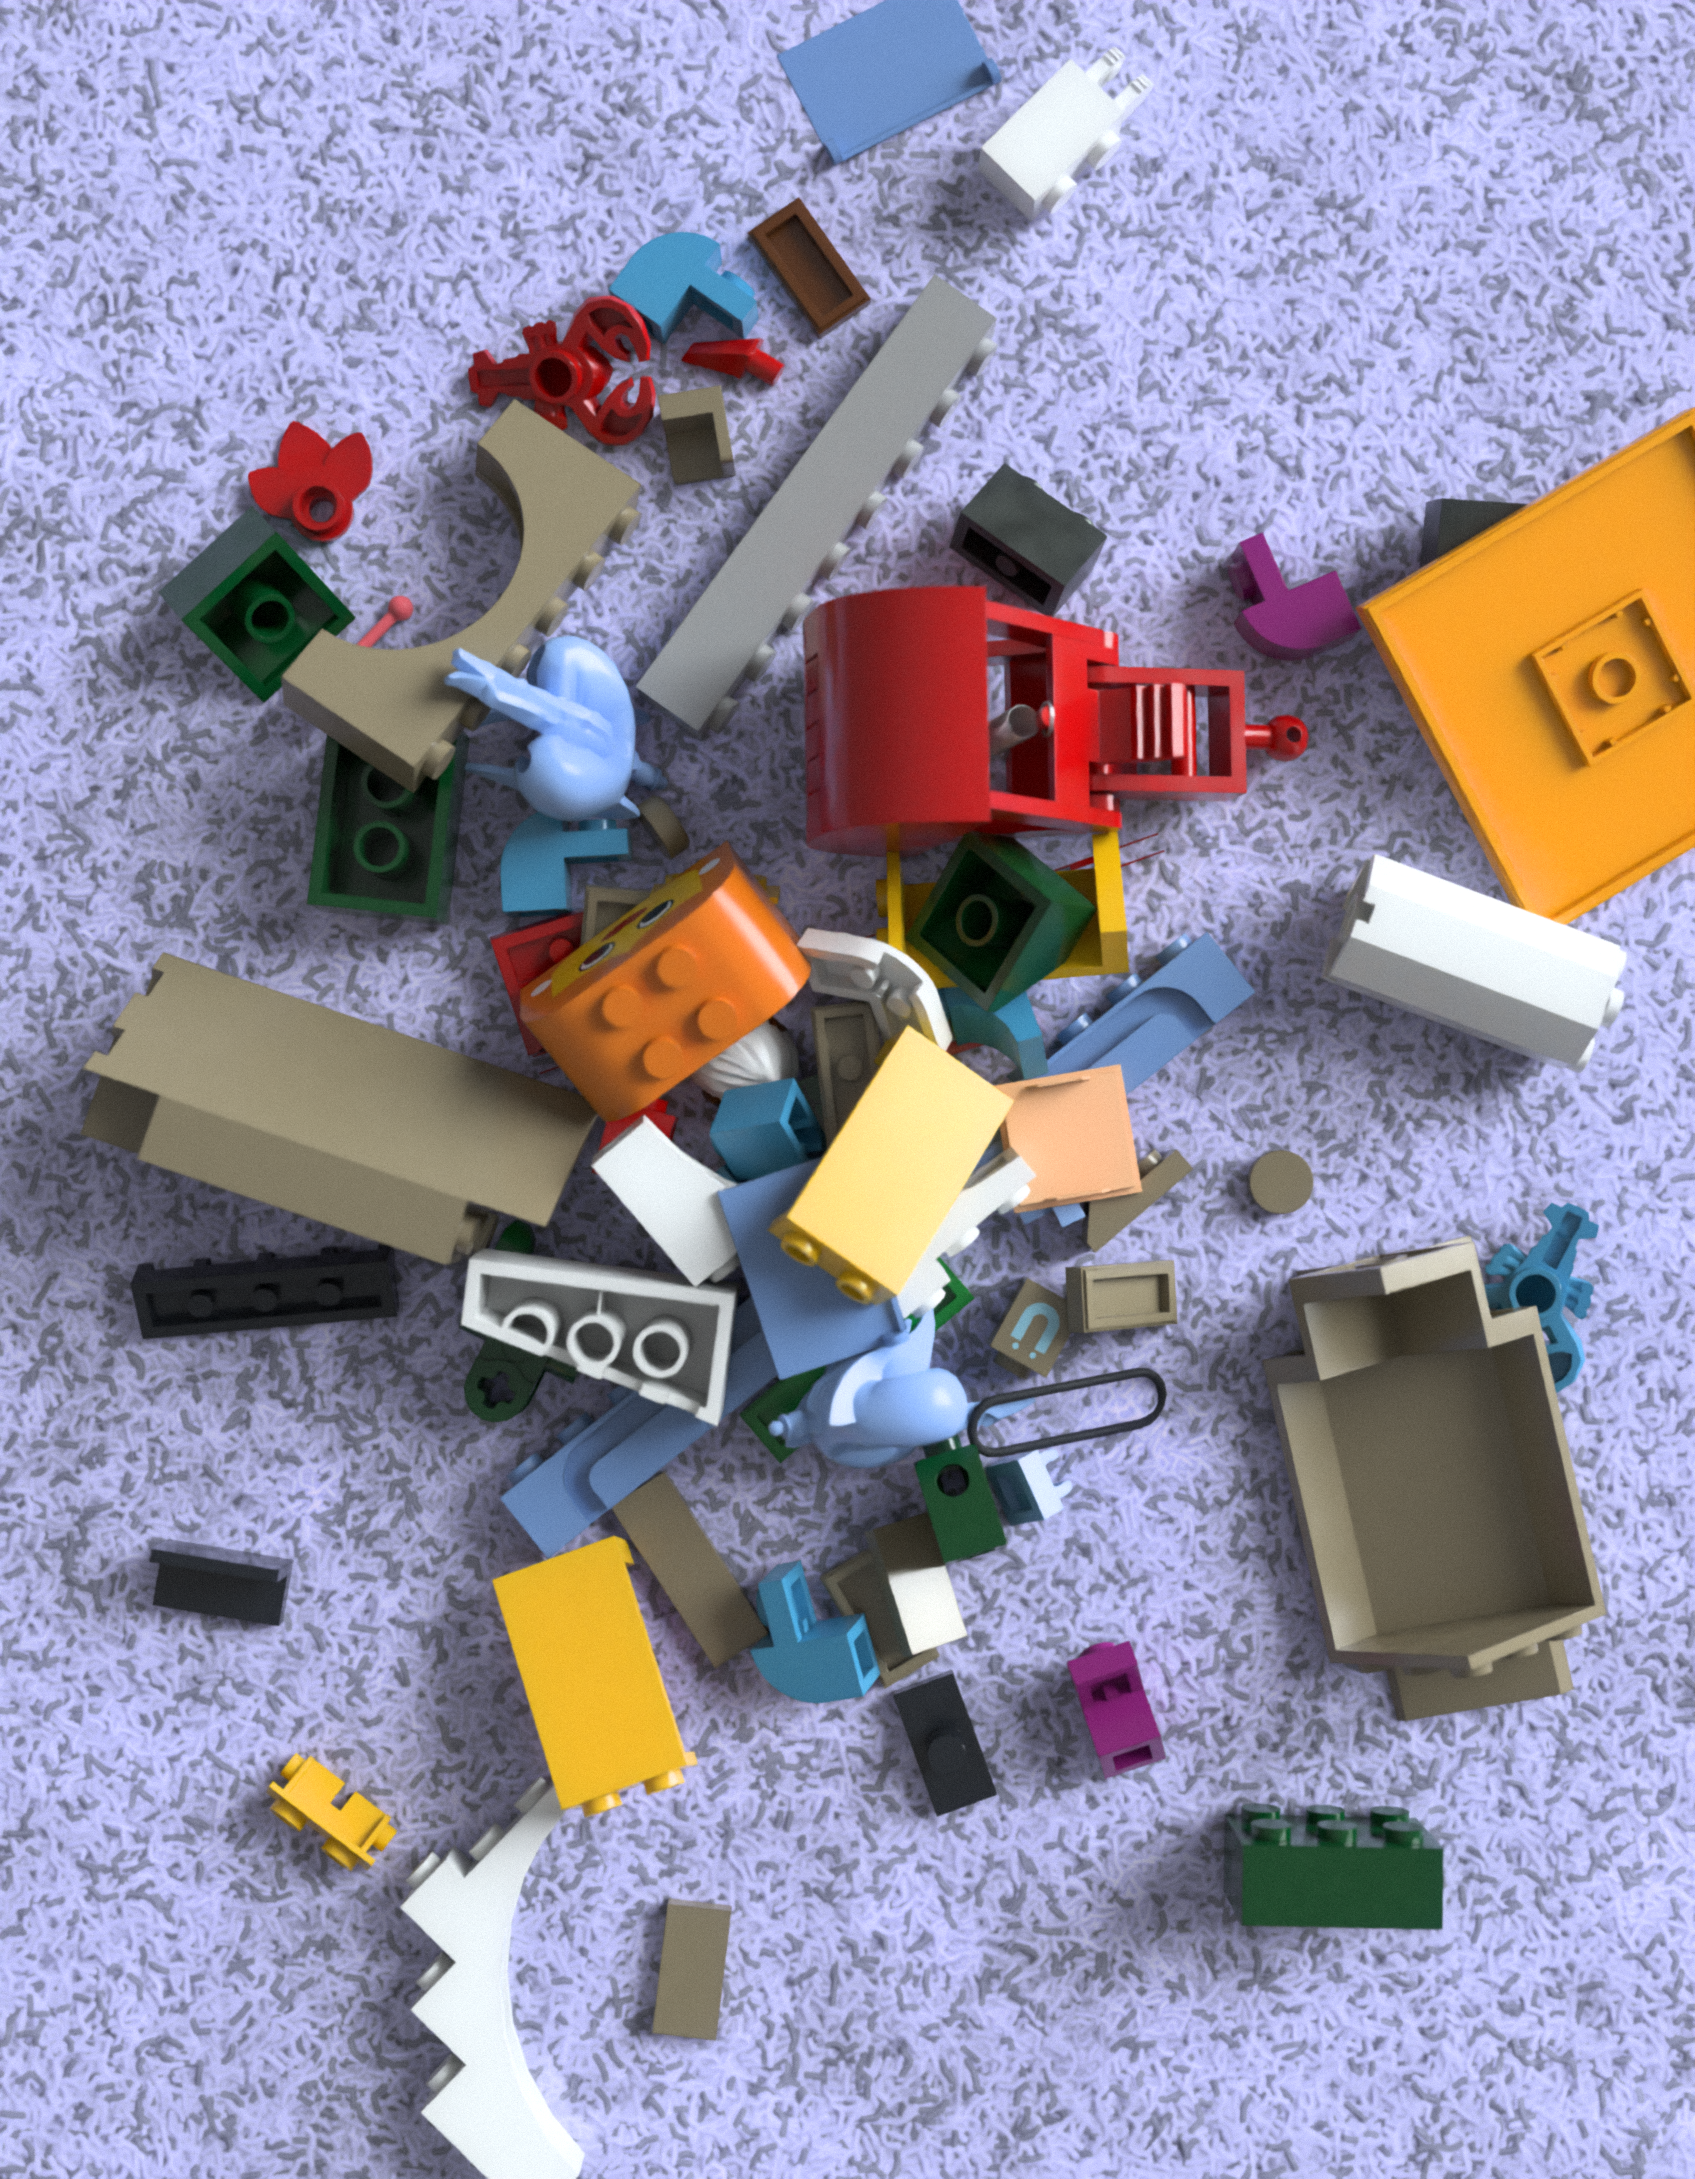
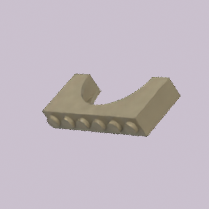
[281,399,642,793]

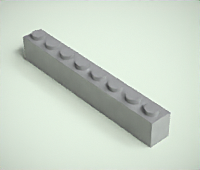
[635,274,998,741]

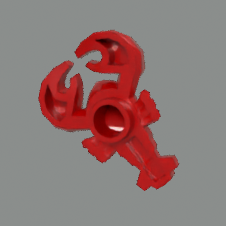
[468,295,656,446]

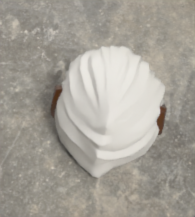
[690,1016,799,1108]

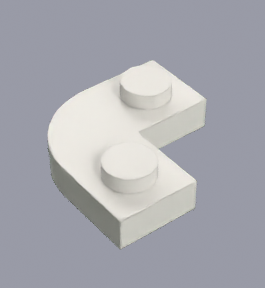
[796,928,953,1051]

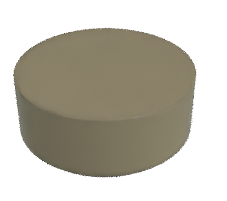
[636,795,690,860]
[1247,1150,1314,1214]

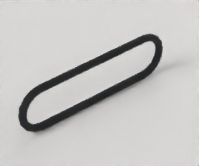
[967,1368,1167,1458]

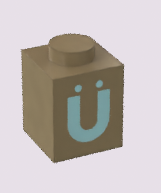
[987,1276,1071,1380]

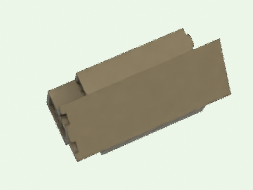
[80,952,598,1265]
[1262,1235,1606,1721]

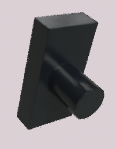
[893,1670,997,1817]

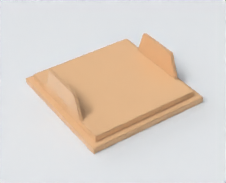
[994,1064,1142,1214]

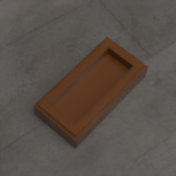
[747,197,871,340]

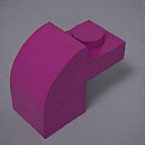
[1228,532,1361,661]
[1066,1641,1166,1779]

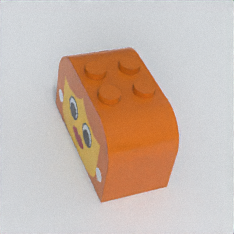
[520,840,812,1122]

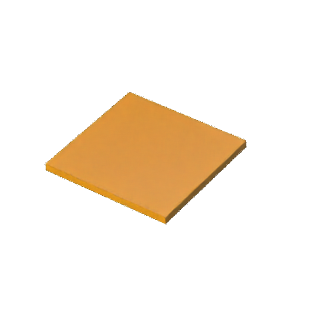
[1355,407,1695,925]

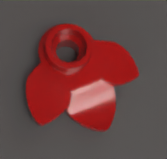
[248,421,373,543]

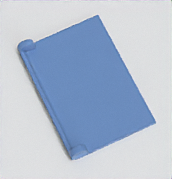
[776,0,1001,166]
[717,1157,910,1380]

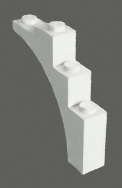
[591,1114,1036,1319]
[400,1776,585,2179]

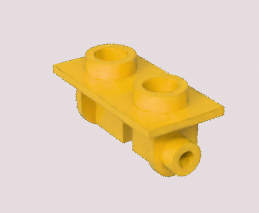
[266,1753,398,1872]

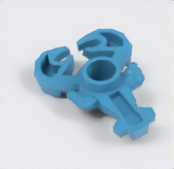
[1484,1203,1599,1393]

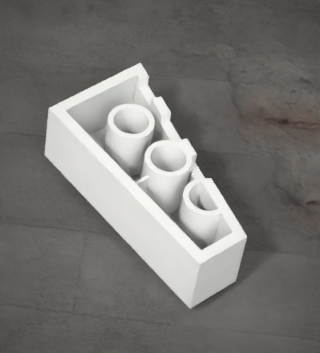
[461,1248,740,1426]

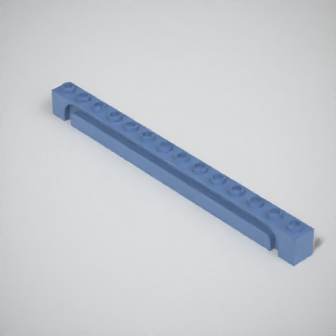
[500,932,1255,1559]

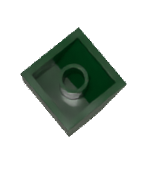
[158,506,356,703]
[905,830,1098,1013]

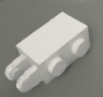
[978,47,1153,222]

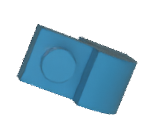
[608,232,759,344]
[500,812,633,918]
[750,1560,880,1703]

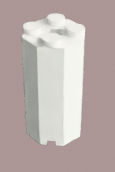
[1321,854,1626,1073]

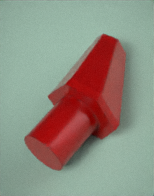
[681,338,785,387]

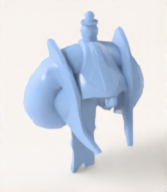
[444,635,668,822]
[769,1309,1035,1469]

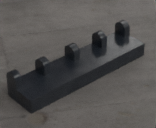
[130,1242,399,1339]

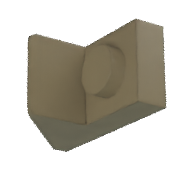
[1081,1148,1193,1253]

